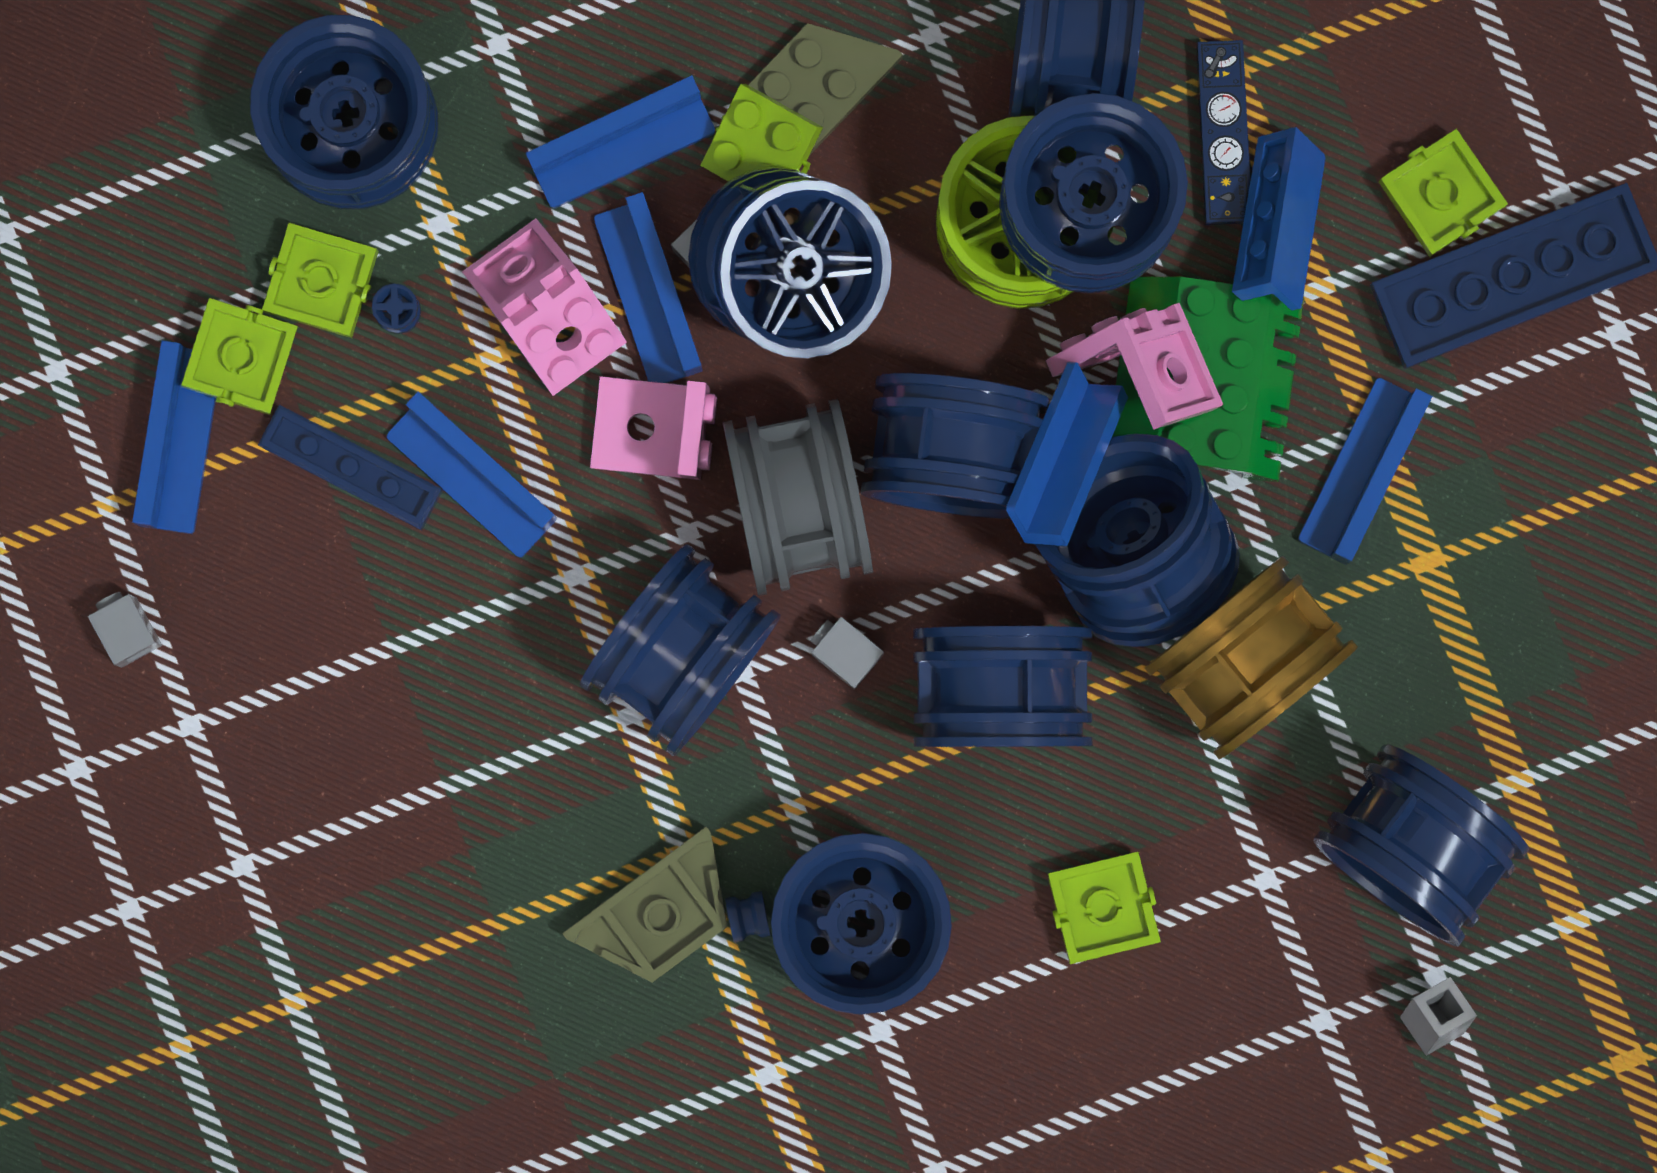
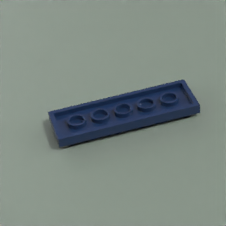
[1370,183,1657,370]

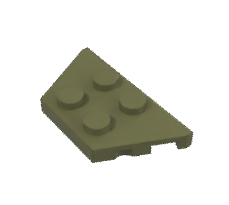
[749,23,903,156]
[562,827,727,983]

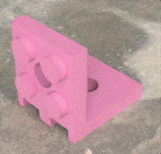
[462,218,627,396]
[1046,303,1223,430]
[590,377,717,480]

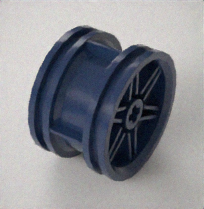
[1008,0,1145,118]
[250,15,438,209]
[999,93,1188,293]
[688,167,892,358]
[861,373,1051,519]
[1035,434,1240,647]
[580,544,781,756]
[913,626,1093,747]
[1313,744,1530,946]
[771,833,952,1015]

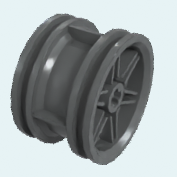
[723,399,873,596]

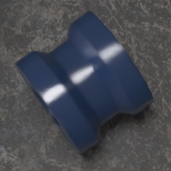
[372,283,421,334]
[725,891,771,943]

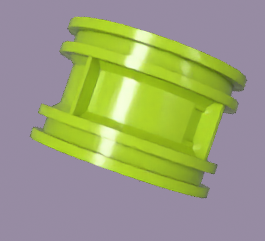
[936,116,1113,309]

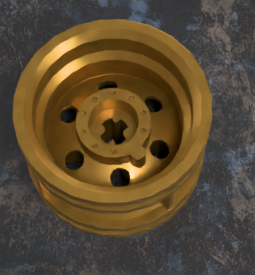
[1144,556,1358,759]

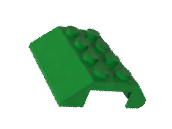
[1112,277,1304,482]

